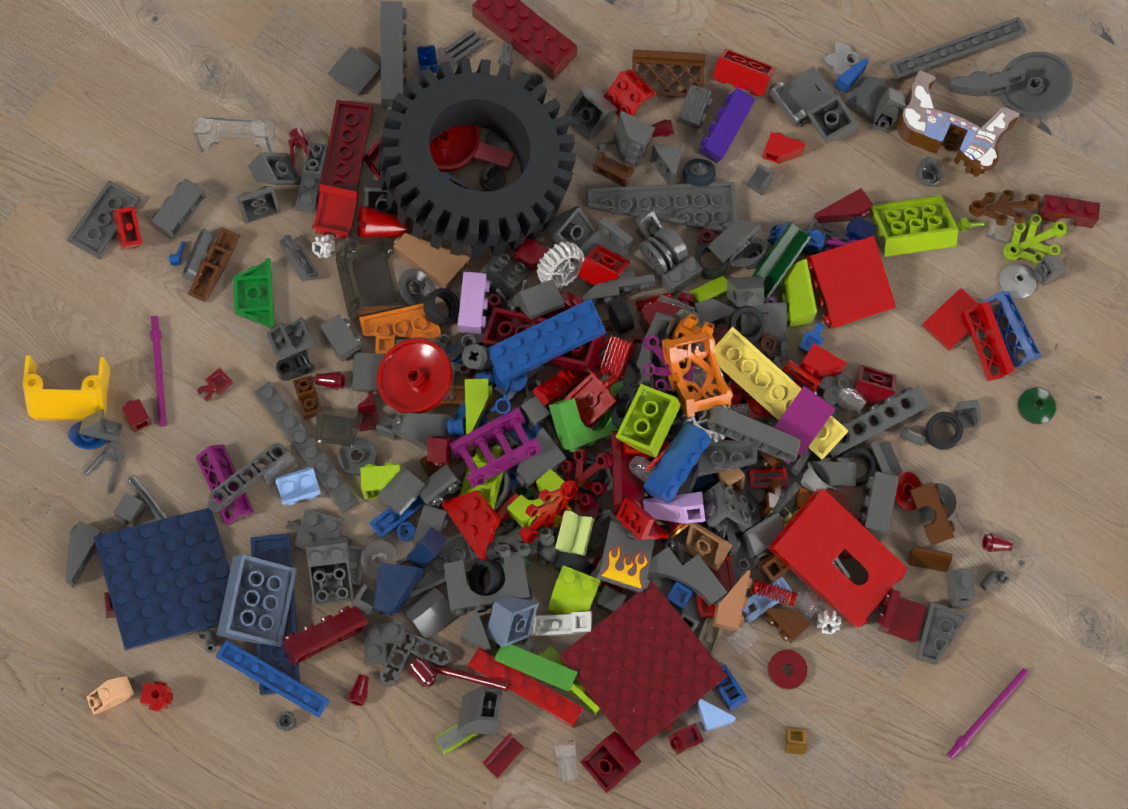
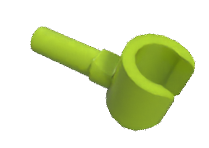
[957,217,985,231]

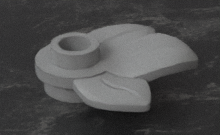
[824,42,860,75]

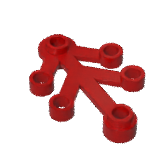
[520,480,578,544]

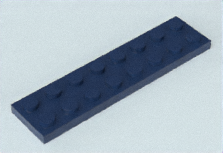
[250,534,301,696]

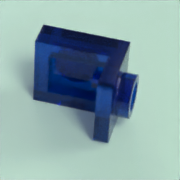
[417,45,438,74]

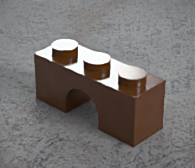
[909,481,956,545]

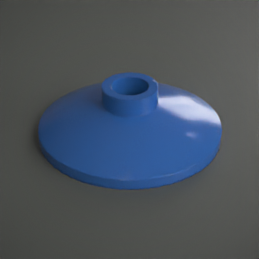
[68,421,107,450]

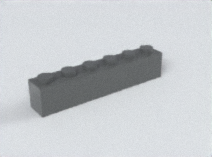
[381,1,407,108]

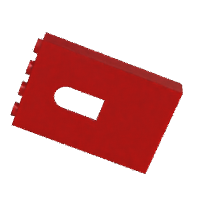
[767,489,908,628]

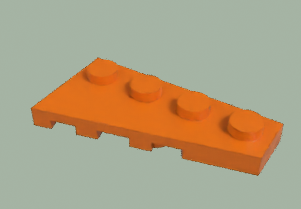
[359,303,441,339]

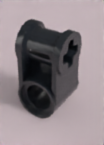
[276,350,315,381]

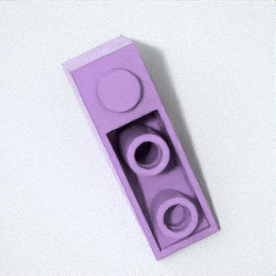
[643,492,706,524]

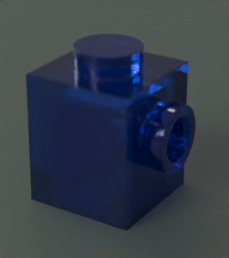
[845,216,877,240]

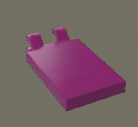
[774,386,836,464]

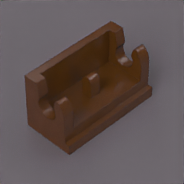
[593,151,635,187]

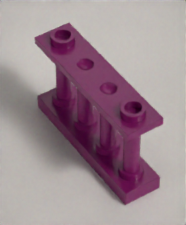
[449,407,542,488]

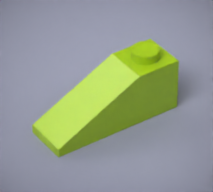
[465,379,493,434]

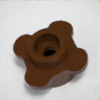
[756,332,778,355]

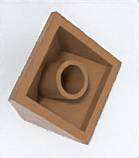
[685,522,733,571]

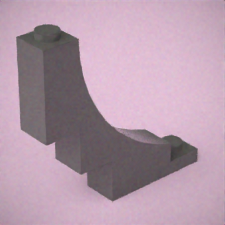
[590,547,728,607]

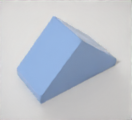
[697,699,736,732]

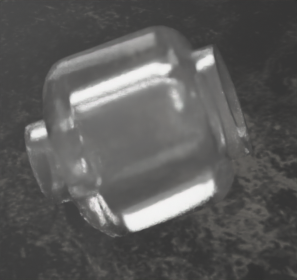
[793,590,823,620]

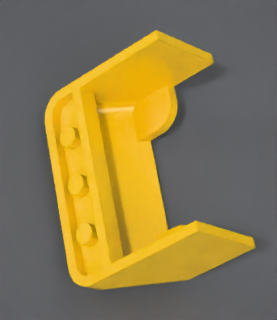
[23,355,110,421]

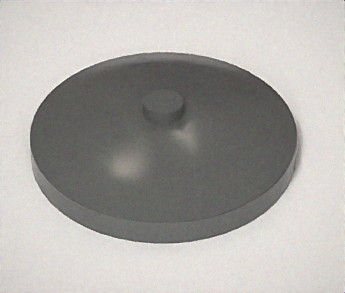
[999,52,1073,118]

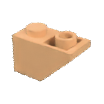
[86,676,134,715]

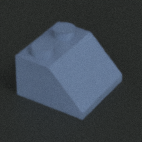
[486,596,538,647]

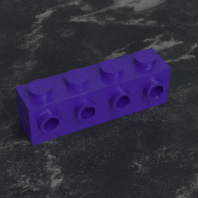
[699,88,755,163]

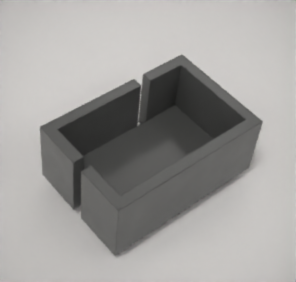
[858,471,899,541]

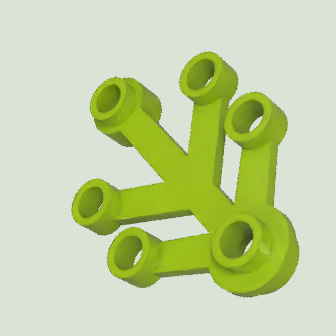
[1003,214,1068,265]

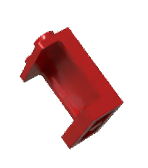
[312,184,359,239]

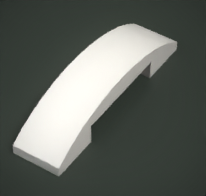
[529,611,592,637]

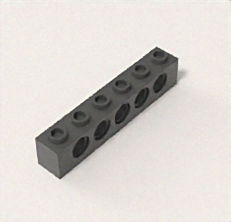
[825,386,930,459]

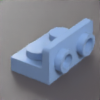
[275,467,320,505]

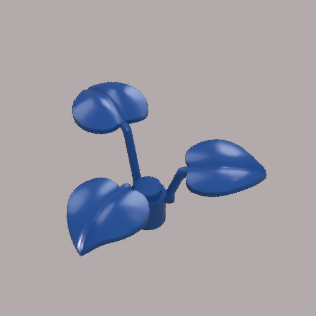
[453,372,541,443]

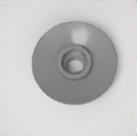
[999,264,1036,299]

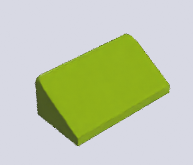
[690,276,727,303]

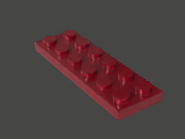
[317,100,373,202]

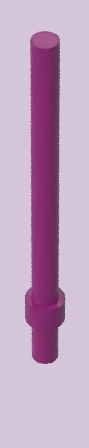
[150,316,167,427]
[946,668,1029,760]

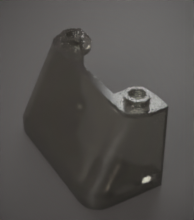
[336,237,405,319]

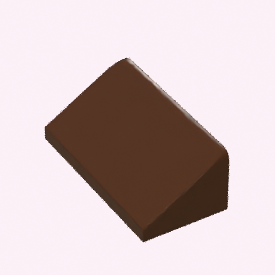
[909,547,953,572]

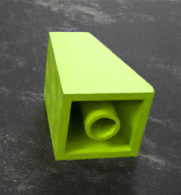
[547,565,600,615]

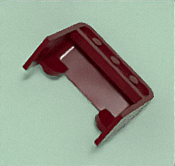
[609,430,648,516]

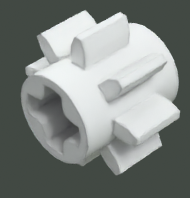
[312,235,335,258]
[817,610,842,634]

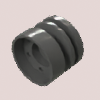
[639,226,689,276]

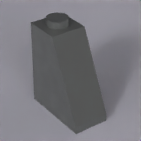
[391,413,451,451]
[516,428,566,490]

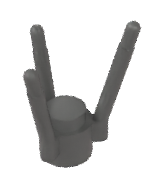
[496,279,527,313]
[84,442,124,493]

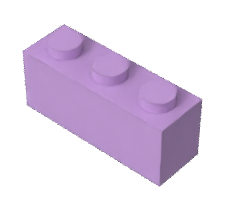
[458,272,490,334]

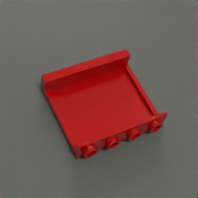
[806,236,896,329]

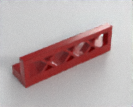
[962,301,1015,382]

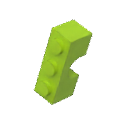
[507,469,565,527]

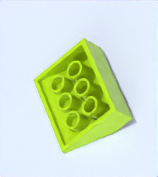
[871,195,959,257]

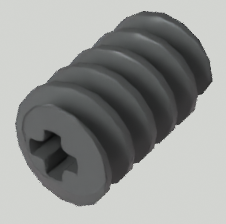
[462,344,494,371]

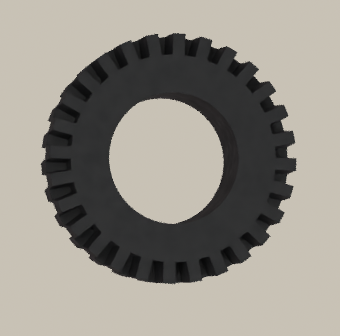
[377,58,576,258]

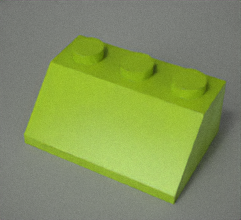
[778,259,817,328]
[616,384,681,458]

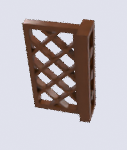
[632,49,706,98]

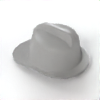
[801,462,842,492]

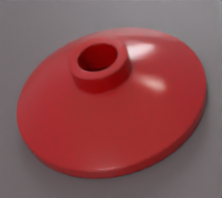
[895,472,922,510]

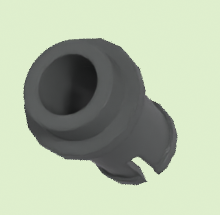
[900,427,926,447]

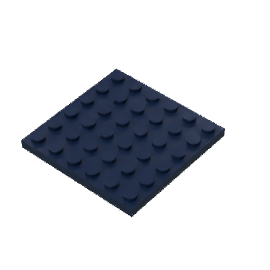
[93,508,230,651]

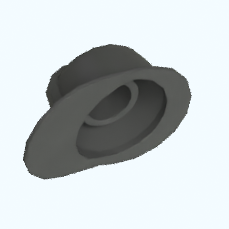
[729,239,768,270]

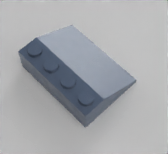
[217,554,297,647]

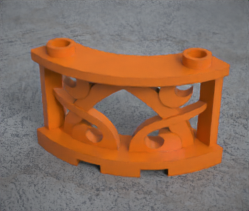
[662,331,733,418]

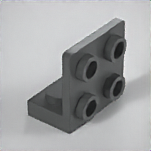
[581,216,633,257]

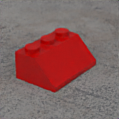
[712,48,776,96]

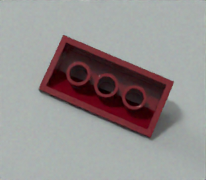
[282,606,368,667]

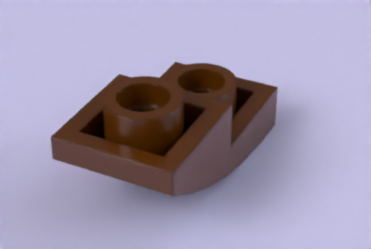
[293,375,323,420]

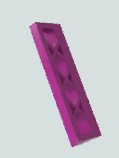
[196,444,254,525]

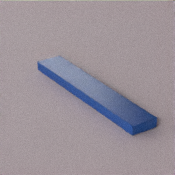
[216,640,330,718]

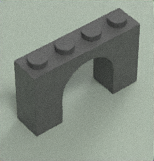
[444,552,530,616]

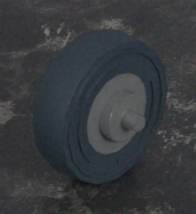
[683,159,716,186]

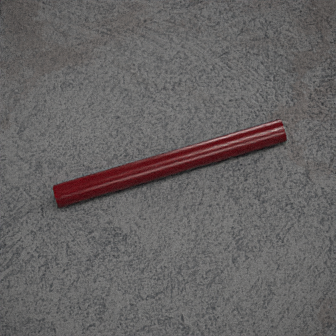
[434,665,509,691]

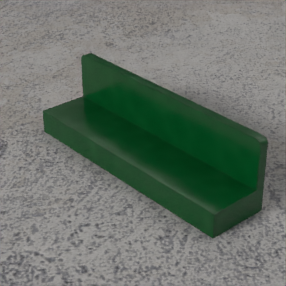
[752,222,811,299]

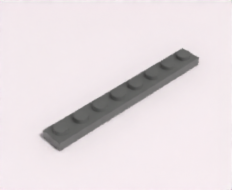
[890,17,1027,81]
[254,381,359,513]

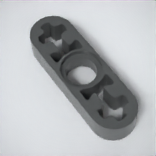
[182,228,213,281]

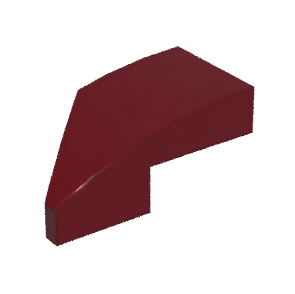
[357,391,378,432]

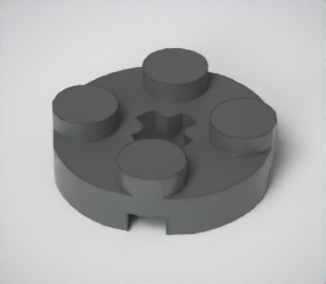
[337,436,377,476]

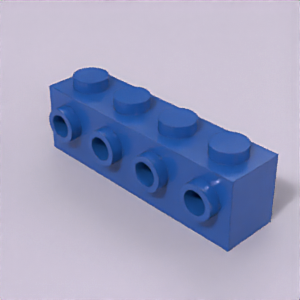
[643,422,711,504]

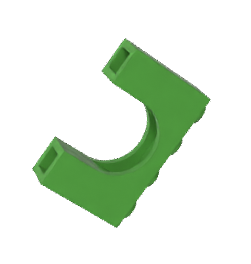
[549,381,623,452]

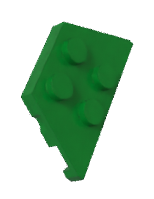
[233,258,274,329]

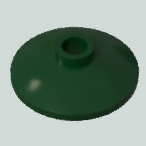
[1018,388,1056,424]

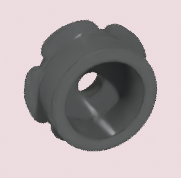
[276,711,296,732]

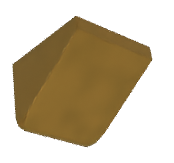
[785,728,807,754]

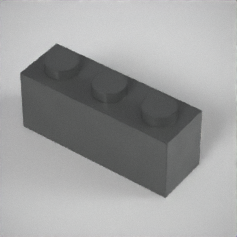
[151,178,206,240]

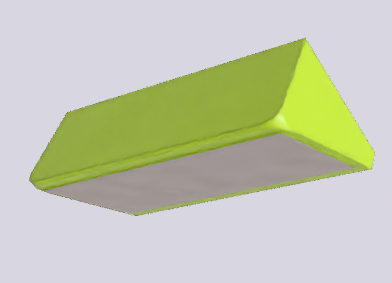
[434,724,479,755]

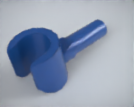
[169,241,186,266]

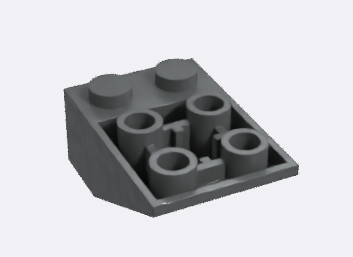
[306,537,354,606]

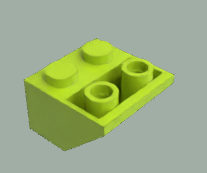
[360,462,401,500]

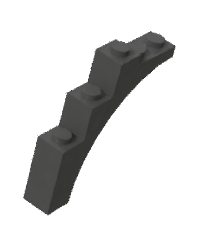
[630,312,683,440]

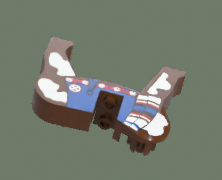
[897,70,1020,177]

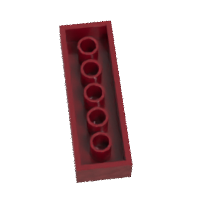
[472,0,577,80]
[482,307,605,373]

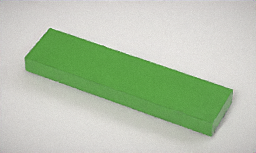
[495,644,577,692]

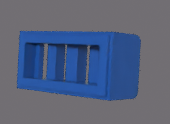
[834,58,869,94]
[715,664,747,711]

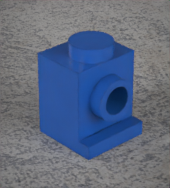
[801,229,826,255]

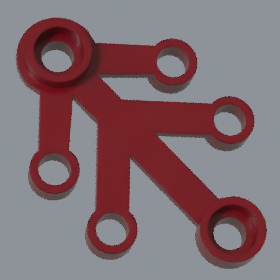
[561,449,614,505]

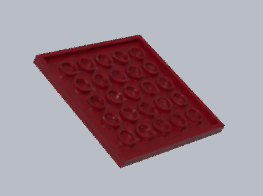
[558,581,728,752]

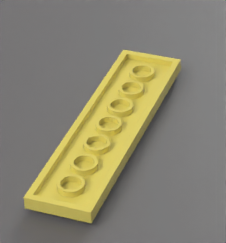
[714,327,848,460]

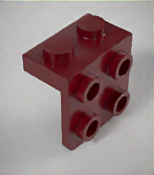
[877,589,926,643]

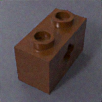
[756,552,790,582]

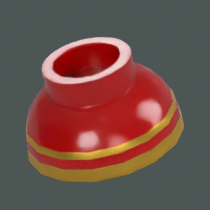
[668,521,690,538]

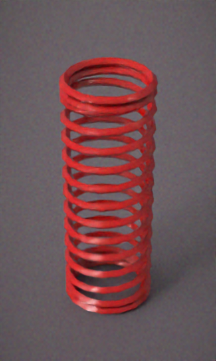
[751,579,797,607]

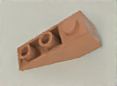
[712,570,752,632]

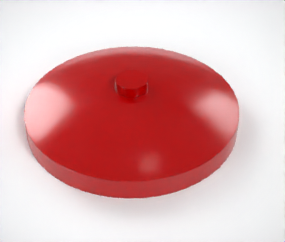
[429,125,480,172]
[377,338,452,414]

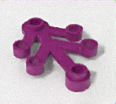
[643,335,697,393]

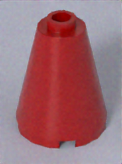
[357,206,409,243]

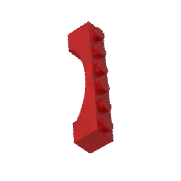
[468,648,583,729]

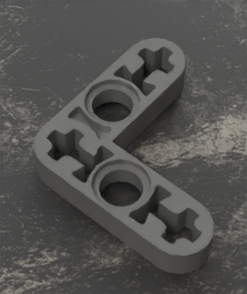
[380,631,451,687]

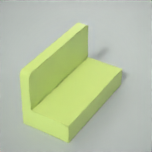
[555,511,594,556]

